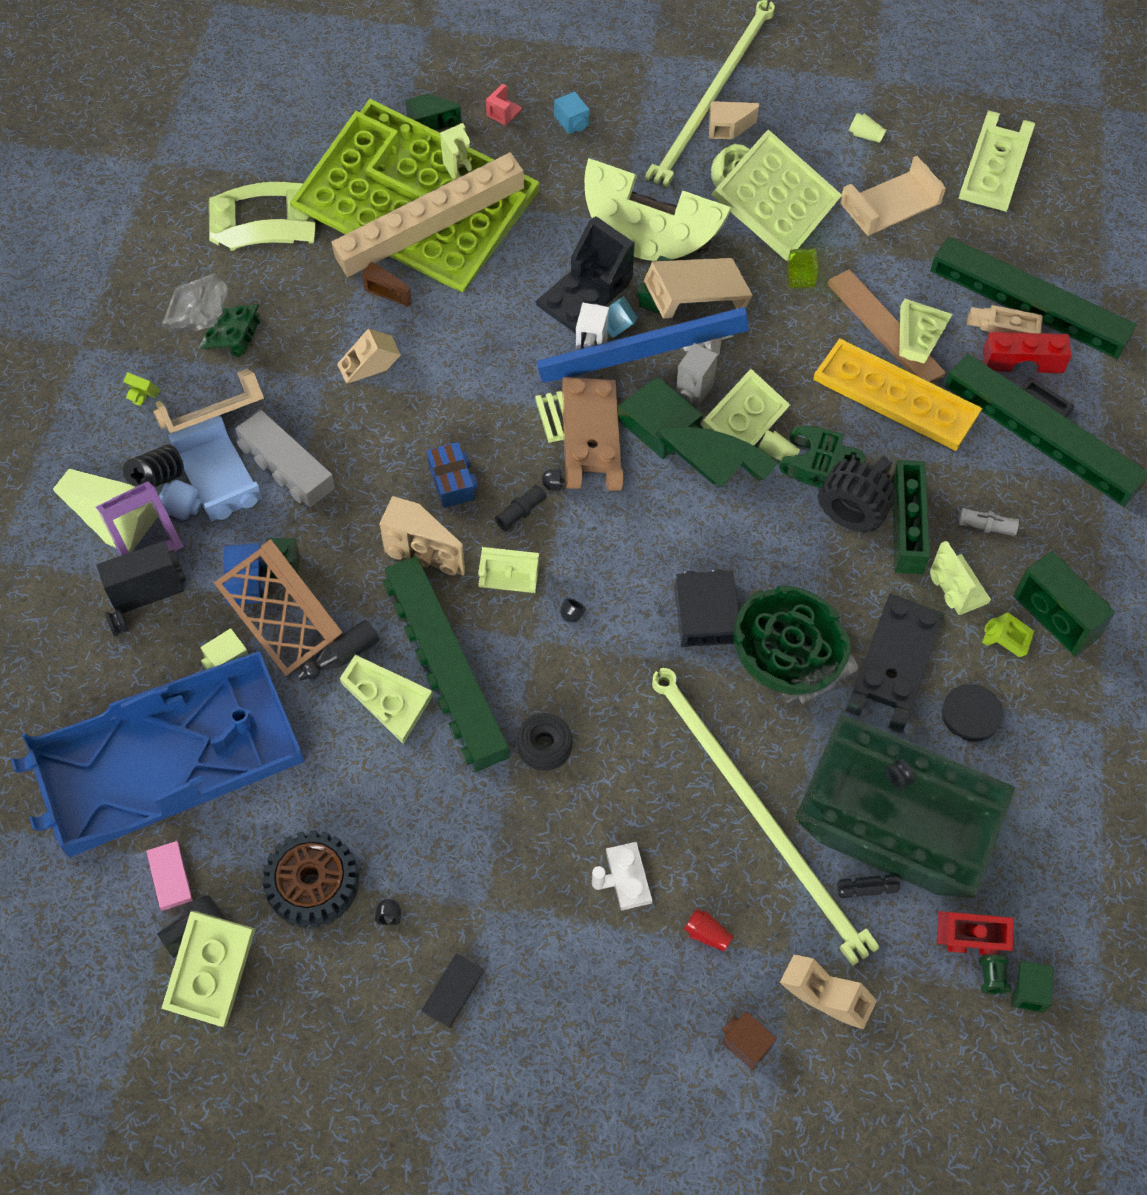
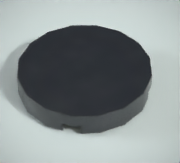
[941,684,1003,741]

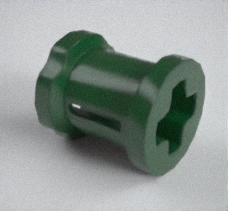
[979,955,1012,995]

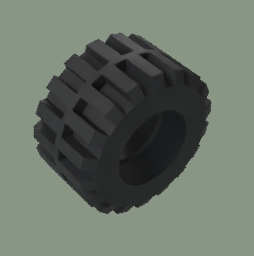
[817,460,897,533]

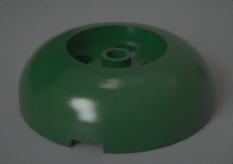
[733,586,850,695]

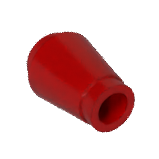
[683,908,733,952]

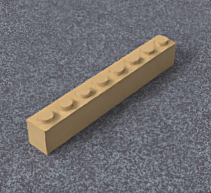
[331,152,524,277]

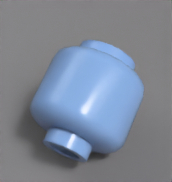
[159,480,203,521]

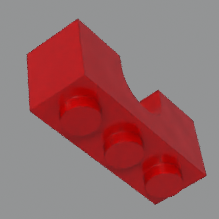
[983,332,1072,373]

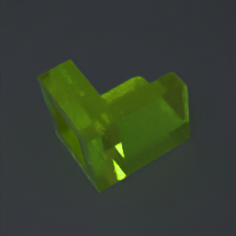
[787,249,818,288]

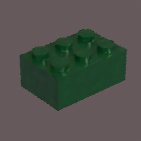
[1013,551,1115,657]

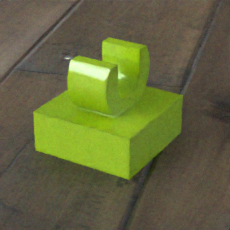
[123,372,161,406]

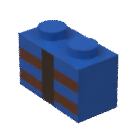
[427,442,478,508]

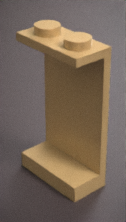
[840,156,946,236]
[644,258,753,319]
[153,369,264,434]

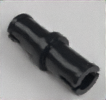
[495,484,547,531]

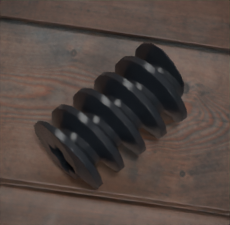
[123,444,184,488]

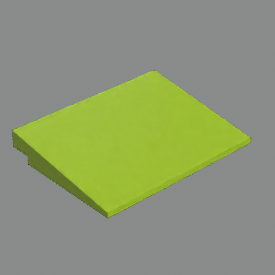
[290,99,539,293]

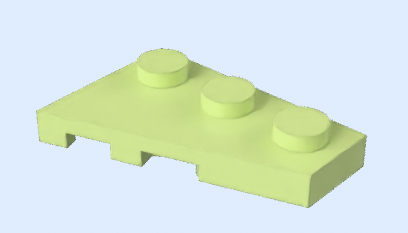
[899,299,953,364]
[340,655,433,744]

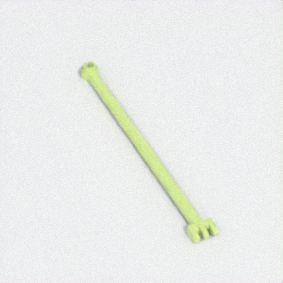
[645,0,775,188]
[652,668,879,966]

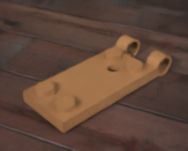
[562,377,623,491]

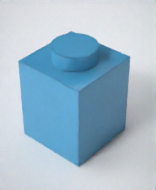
[554,91,590,134]

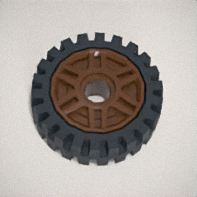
[262,830,359,928]

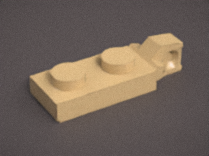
[967,305,1043,333]

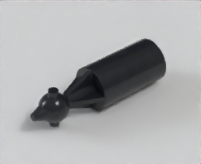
[298,620,380,681]

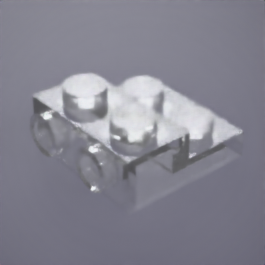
[162,273,229,331]

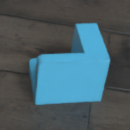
[608,296,638,338]

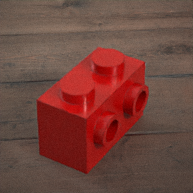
[937,911,1014,955]

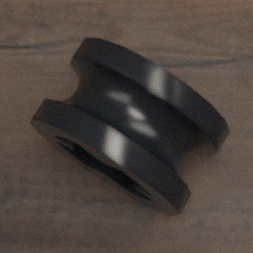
[105,607,128,637]
[885,759,915,791]

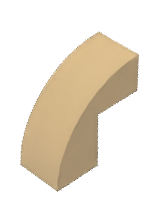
[780,955,877,1029]

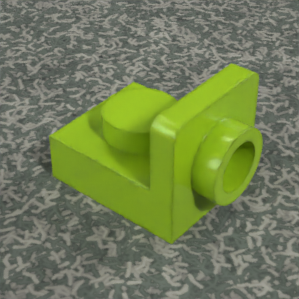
[982,613,1034,657]

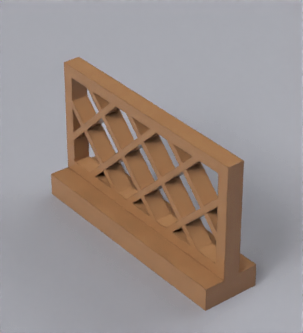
[214,539,343,676]

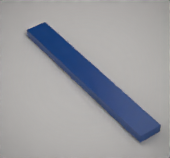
[536,307,749,382]

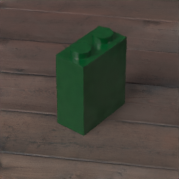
[618,377,703,459]

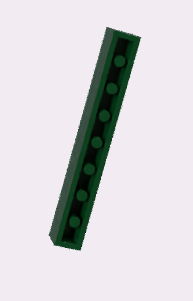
[930,236,1137,360]
[944,354,1147,507]
[382,556,509,772]

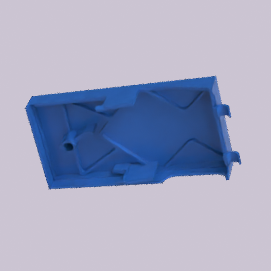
[11,651,304,858]

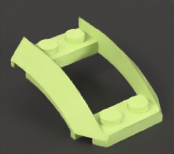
[209,182,315,251]

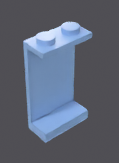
[168,415,262,521]

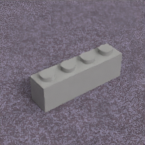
[235,410,335,507]

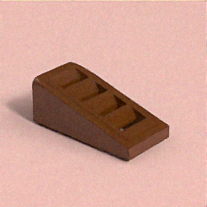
[362,262,412,307]

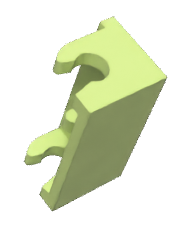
[440,123,472,181]
[478,547,539,593]

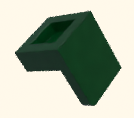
[1011,961,1054,1013]

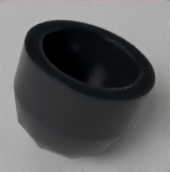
[542,468,562,491]
[560,598,586,622]
[375,899,401,925]

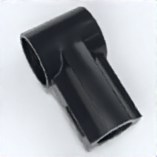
[157,895,227,958]

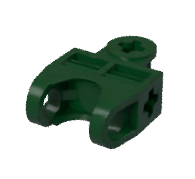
[779,426,866,488]

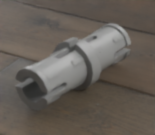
[959,508,1019,537]

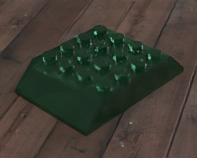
[794,713,1016,898]

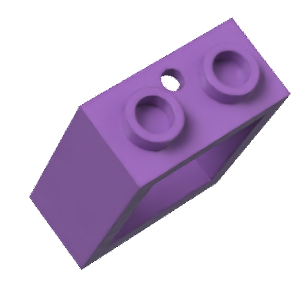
[95,481,183,556]

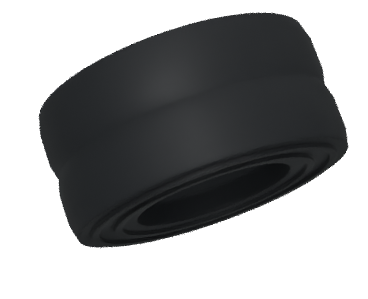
[517,713,572,771]

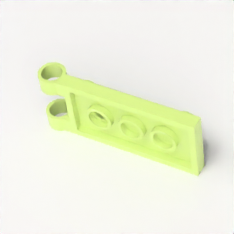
[958,110,1035,212]

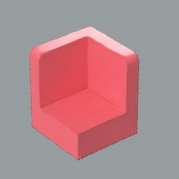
[486,84,522,126]

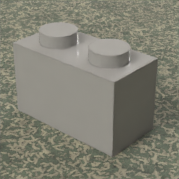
[676,343,718,407]

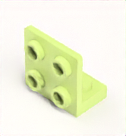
[930,541,991,615]

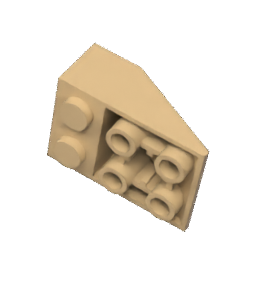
[379,496,465,576]

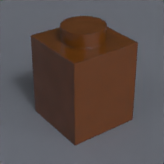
[722,1012,777,1070]

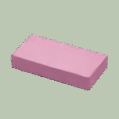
[146,841,193,911]

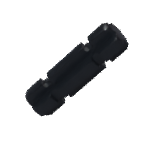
[837,874,900,898]

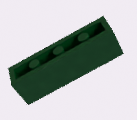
[892,460,930,574]

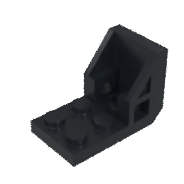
[536,216,635,333]

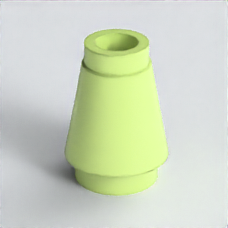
[848,113,886,143]
[758,430,800,460]

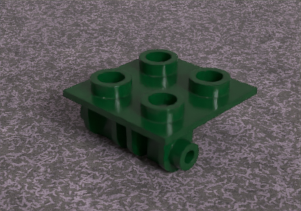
[199,304,261,357]

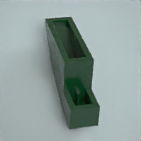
[655,427,778,488]

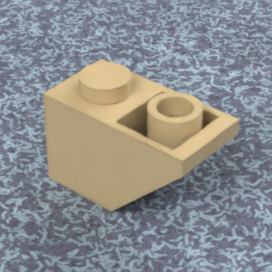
[709,101,759,139]
[338,329,401,384]

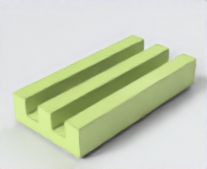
[535,391,564,443]

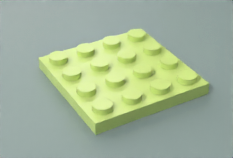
[711,130,842,261]

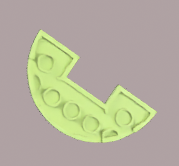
[585,158,732,261]

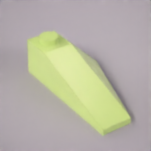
[53,469,158,553]

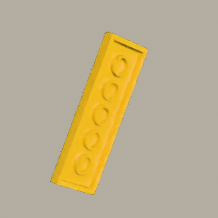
[813,338,982,451]

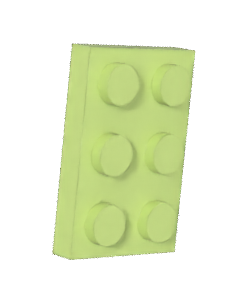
[700,369,790,446]
[161,911,255,1027]

